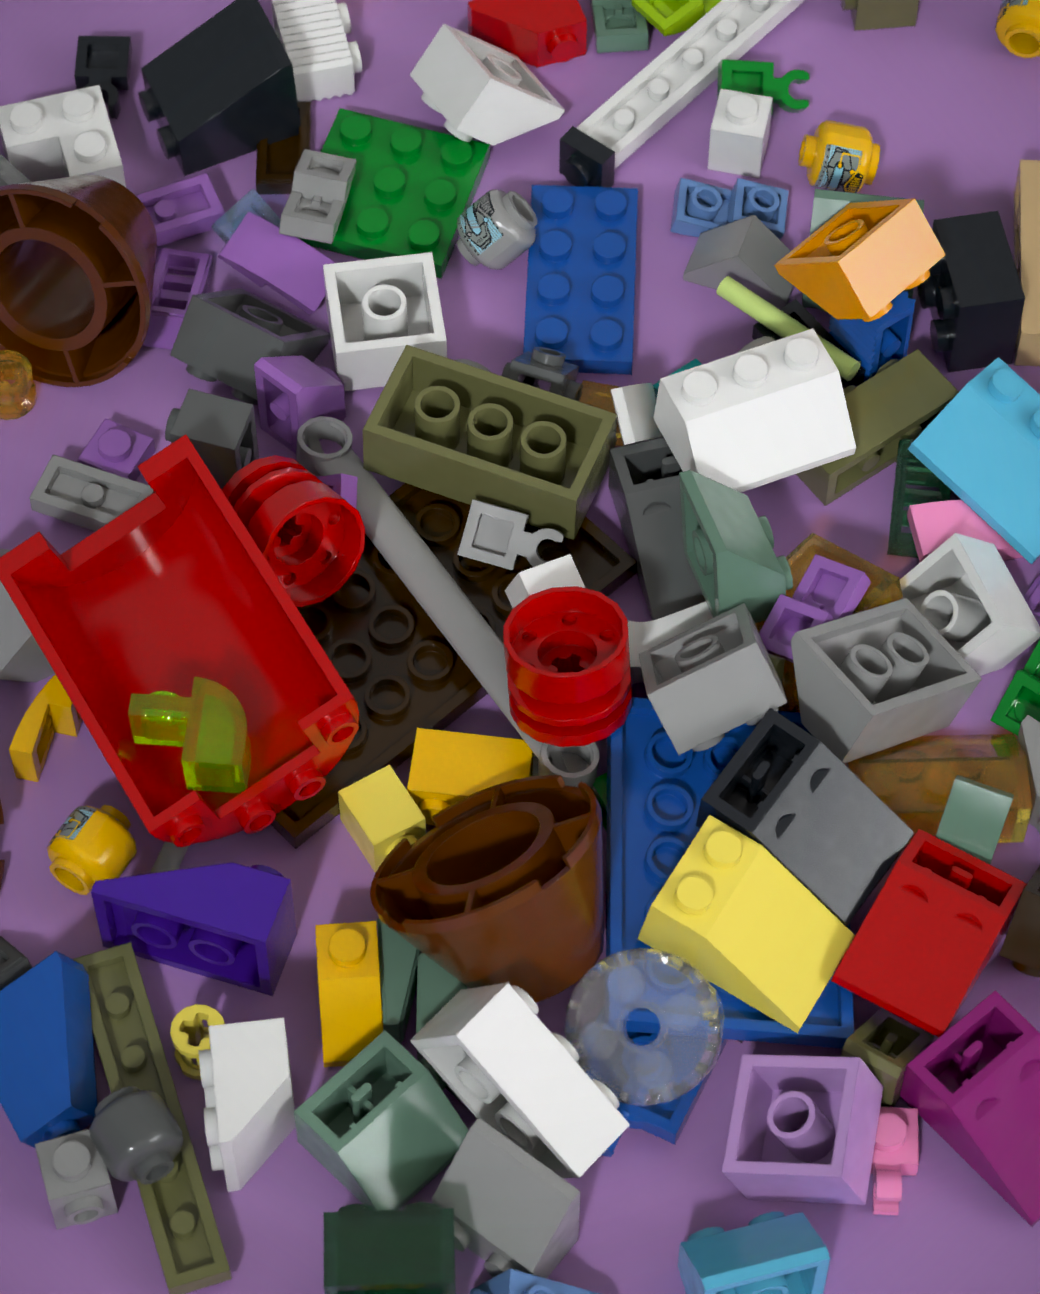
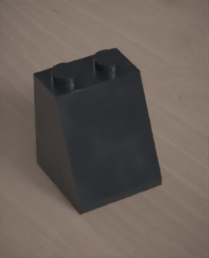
[138,0,301,176]

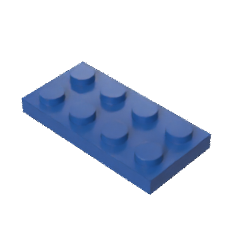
[523,185,638,375]

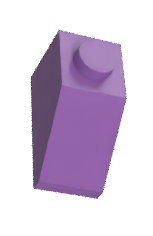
[254,355,346,454]

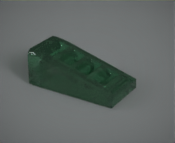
[887,439,951,558]

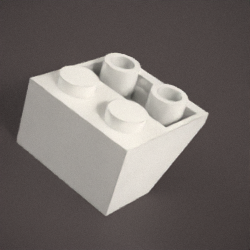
[199,1017,296,1192]

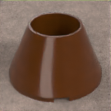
[0,175,157,387]
[370,775,604,1003]

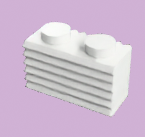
[271,0,362,102]

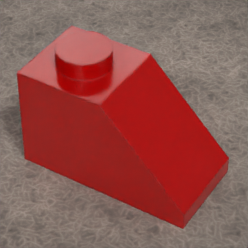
[468,0,587,68]

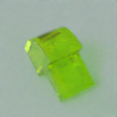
[128,677,252,793]

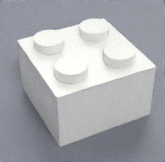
[323,252,447,391]

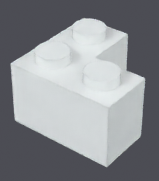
[0,85,126,187]

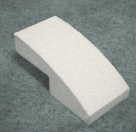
[610,383,663,446]

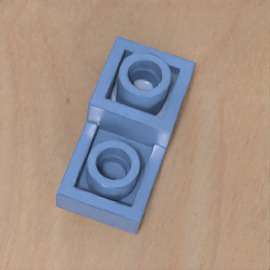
[670,178,789,239]

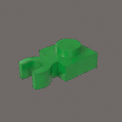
[717,59,809,115]

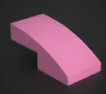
[907,500,1023,562]

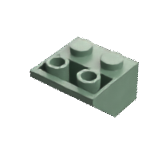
[294,1030,469,1224]

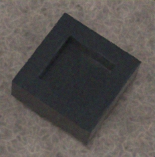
[559,126,615,187]

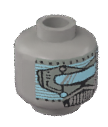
[457,189,537,270]

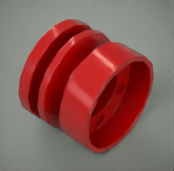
[222,455,365,607]
[503,586,632,747]

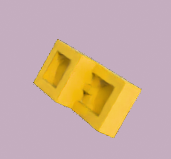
[9,674,82,782]

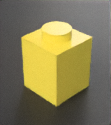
[338,764,426,873]

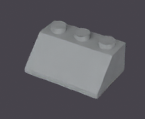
[791,598,982,763]

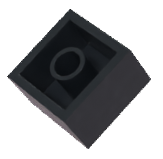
[917,211,1025,373]

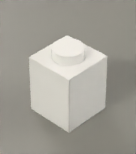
[708,89,773,178]

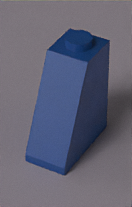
[0,951,97,1148]

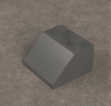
[170,288,331,405]

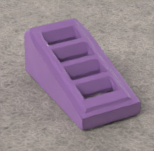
[143,248,213,350]

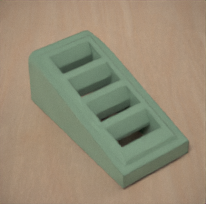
[377,918,422,1044]

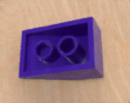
[91,862,297,996]

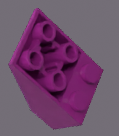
[900,990,1040,1227]

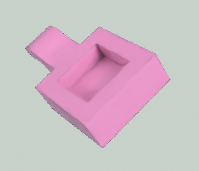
[870,1107,919,1215]

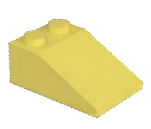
[637,815,855,1033]

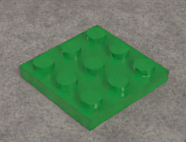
[297,108,490,279]

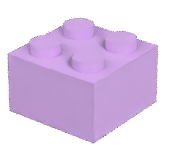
[722,1054,884,1205]

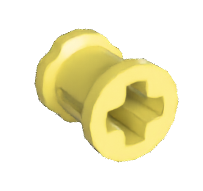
[170,1004,225,1080]

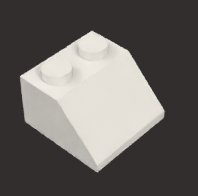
[410,24,565,146]
[874,533,1040,676]

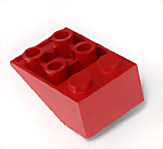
[831,829,1027,1037]

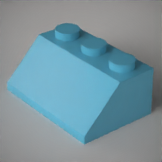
[908,357,1040,565]

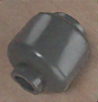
[89,1086,183,1184]

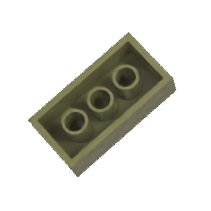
[362,344,617,540]

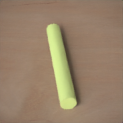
[716,276,860,381]

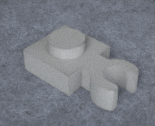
[457,499,565,570]

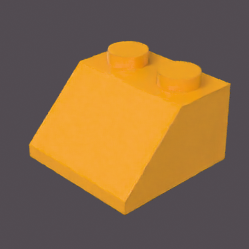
[774,198,946,322]

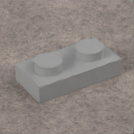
[29,454,154,531]

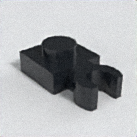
[74,36,132,119]

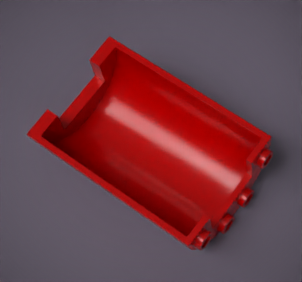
[0,434,359,847]

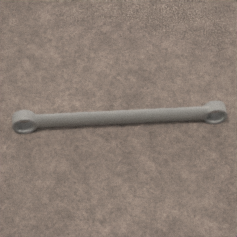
[296,416,599,788]

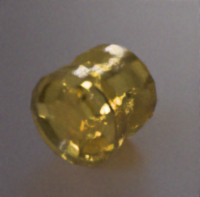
[0,350,37,420]

